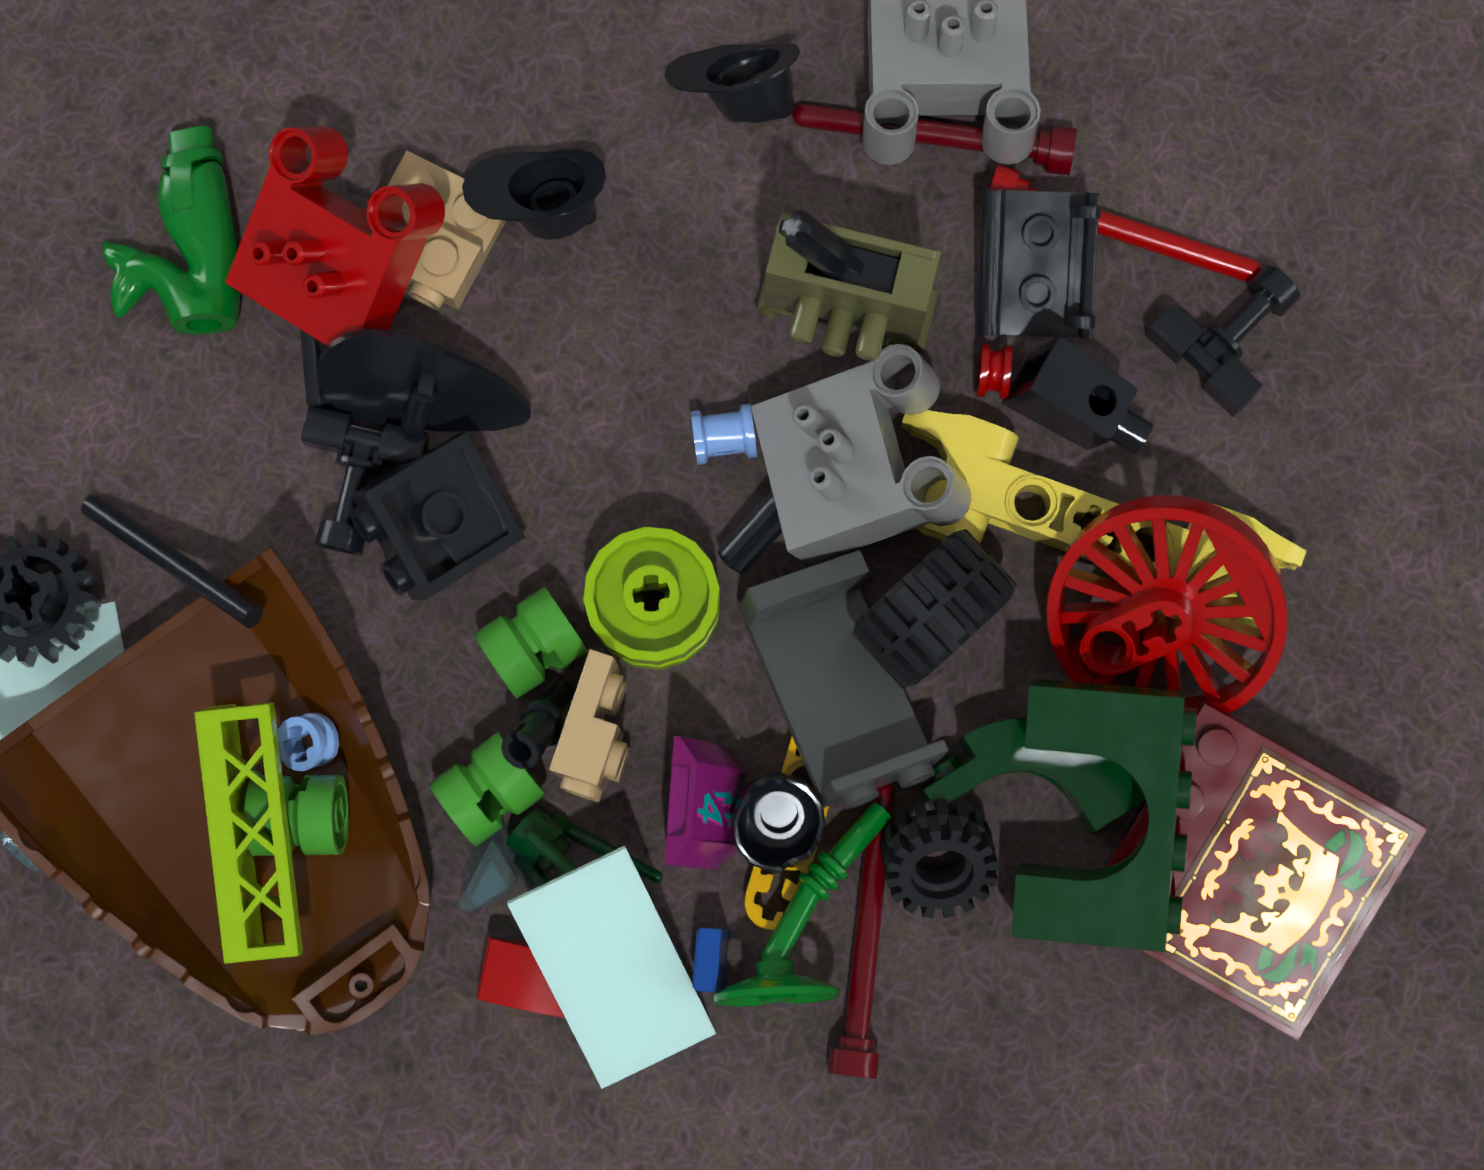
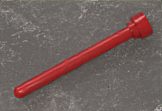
[988,164,1262,282]

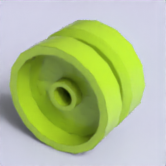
[583,527,721,670]

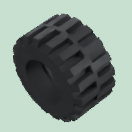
[852,529,1017,689]

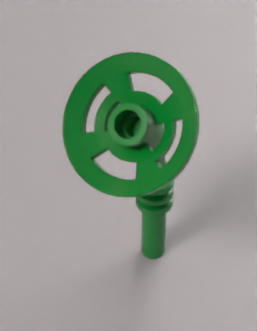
[714,802,892,1007]

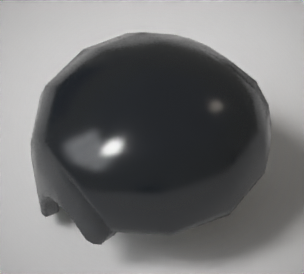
[730,772,826,873]

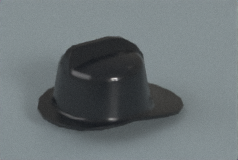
[664,42,800,123]
[462,149,606,240]

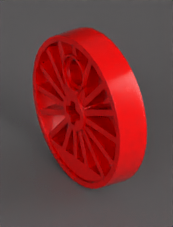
[1046,495,1288,714]

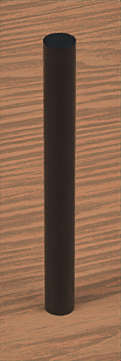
[81,495,263,628]

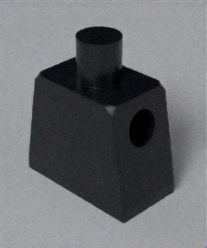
[1002,336,1153,454]

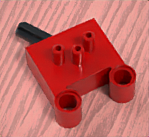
[225,126,445,409]

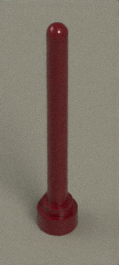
[792,103,1077,176]
[828,783,895,1079]

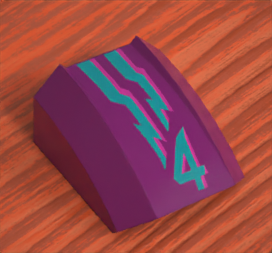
[664,736,748,871]

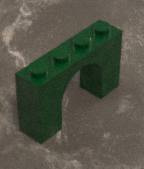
[1011,679,1197,952]

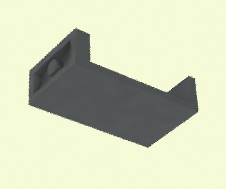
[738,550,948,809]

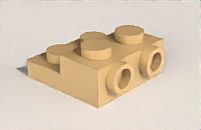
[388,151,506,310]
[549,649,631,803]

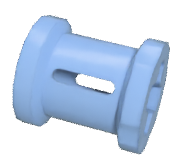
[690,404,757,465]

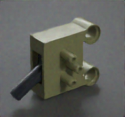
[756,210,941,361]

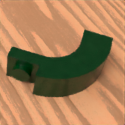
[920,718,1146,833]

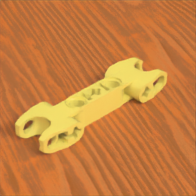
[901,410,1307,639]

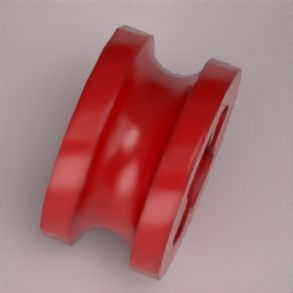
[976,343,1012,399]

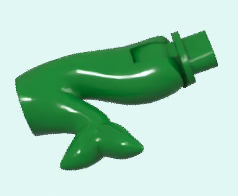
[102,126,241,335]

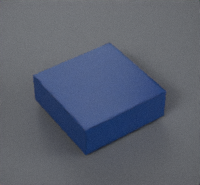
[692,928,729,993]

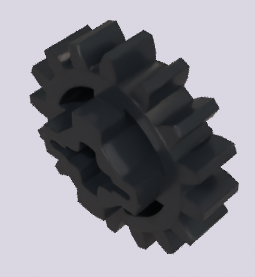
[0,532,101,667]

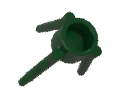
[506,807,663,887]

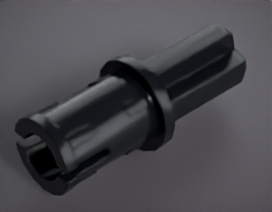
[501,681,576,769]

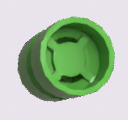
[473,586,589,700]
[429,732,546,847]
[244,775,349,856]

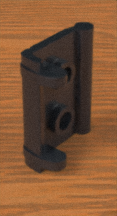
[976,189,1102,339]

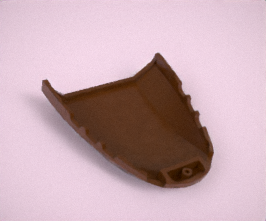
[0,545,430,1036]

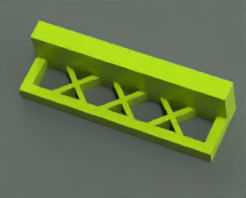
[194,702,303,964]

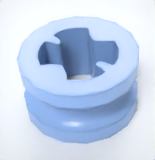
[277,712,339,771]

